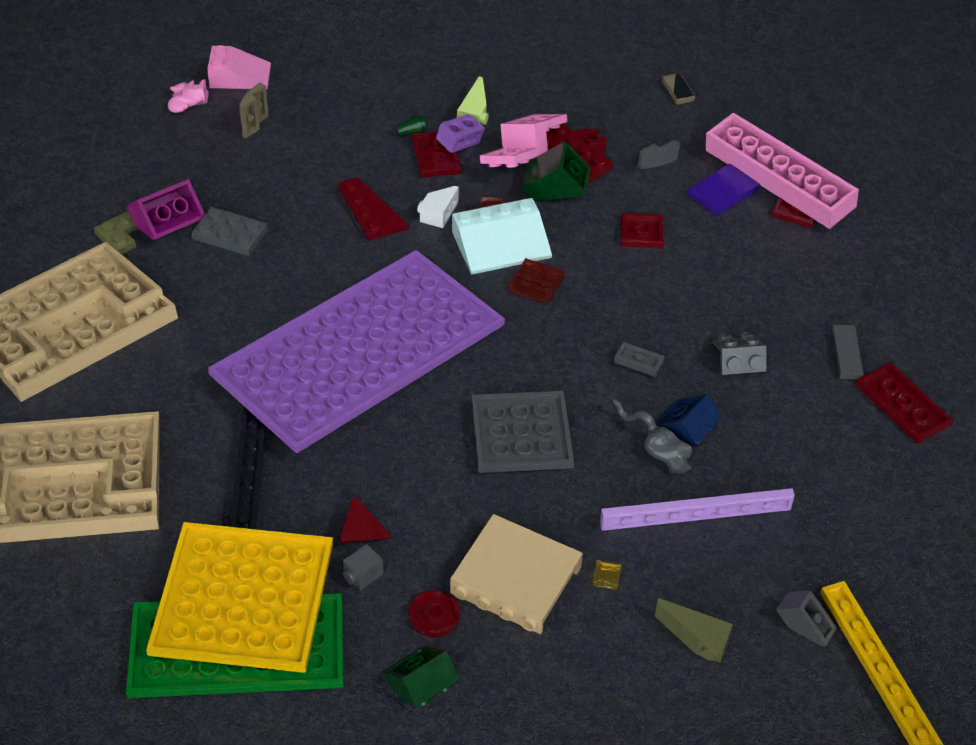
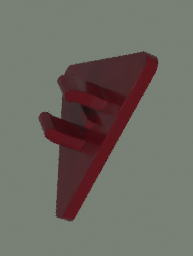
[339,497,390,543]

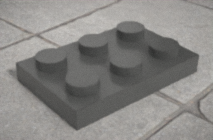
[191,207,268,256]

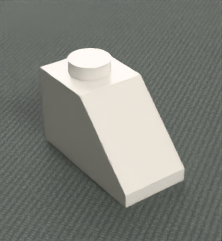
[418,186,459,228]

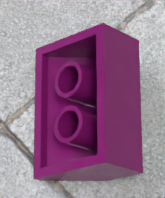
[126,179,205,240]

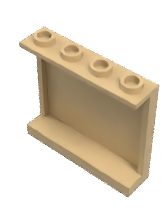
[450,514,583,634]

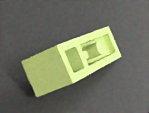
[457,76,489,126]

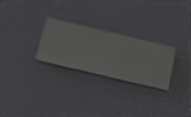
[832,325,864,380]

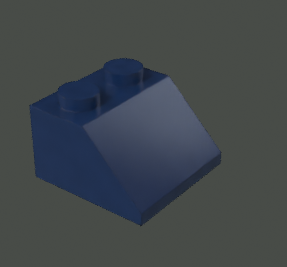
[655,394,722,446]

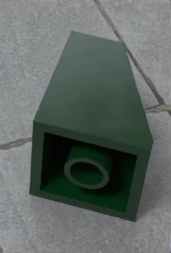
[522,141,591,202]

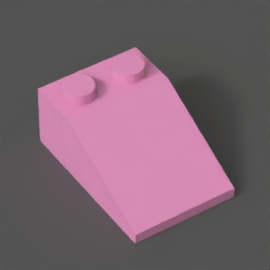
[207,45,271,89]

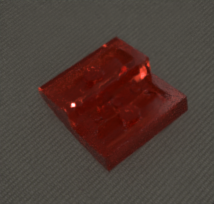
[508,258,565,304]

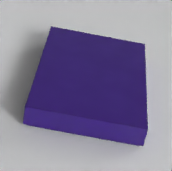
[688,164,760,216]

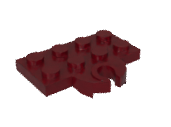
[546,123,613,184]

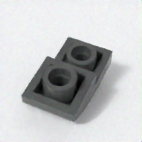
[638,139,680,169]

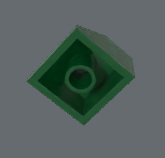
[382,646,460,707]

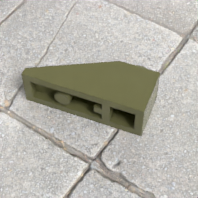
[655,598,733,663]

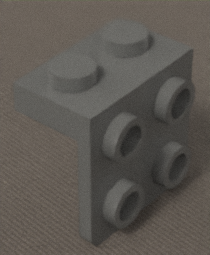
[712,332,766,375]

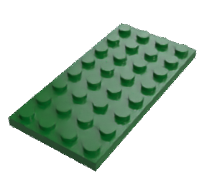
[126,593,343,698]

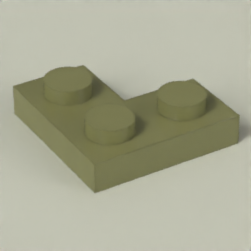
[94,211,139,255]

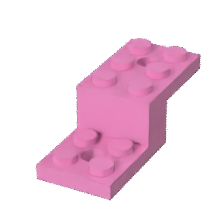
[480,114,567,167]

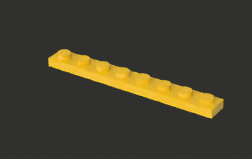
[820,581,943,745]

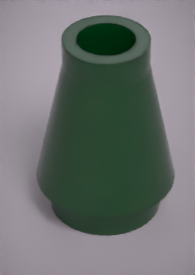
[396,115,427,137]

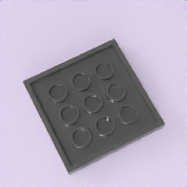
[471,391,574,473]

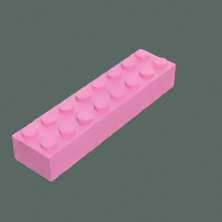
[706,113,859,229]

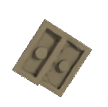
[239,82,269,139]

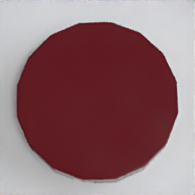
[409,590,460,638]

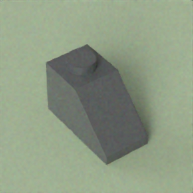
[776,590,837,646]

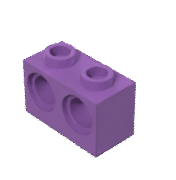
[436,114,485,153]

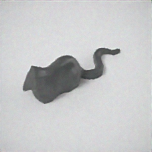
[613,399,693,474]

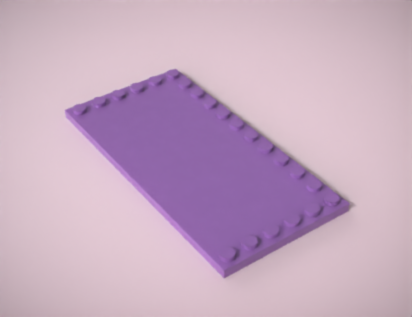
[208,250,505,454]

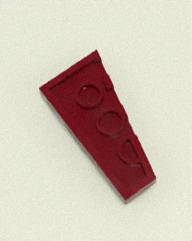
[338,178,407,241]

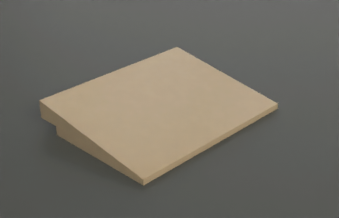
[0,242,178,402]
[0,411,160,543]

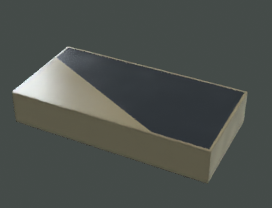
[662,73,695,105]

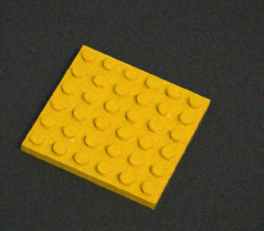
[146,522,333,673]

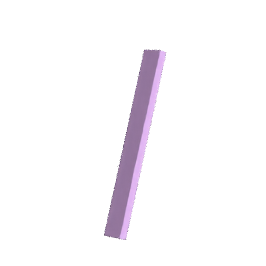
[600,488,795,531]

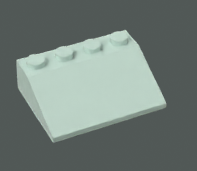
[452,198,552,275]

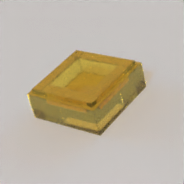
[593,560,622,590]

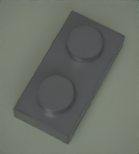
[614,342,665,377]

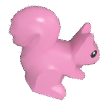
[168,79,209,113]

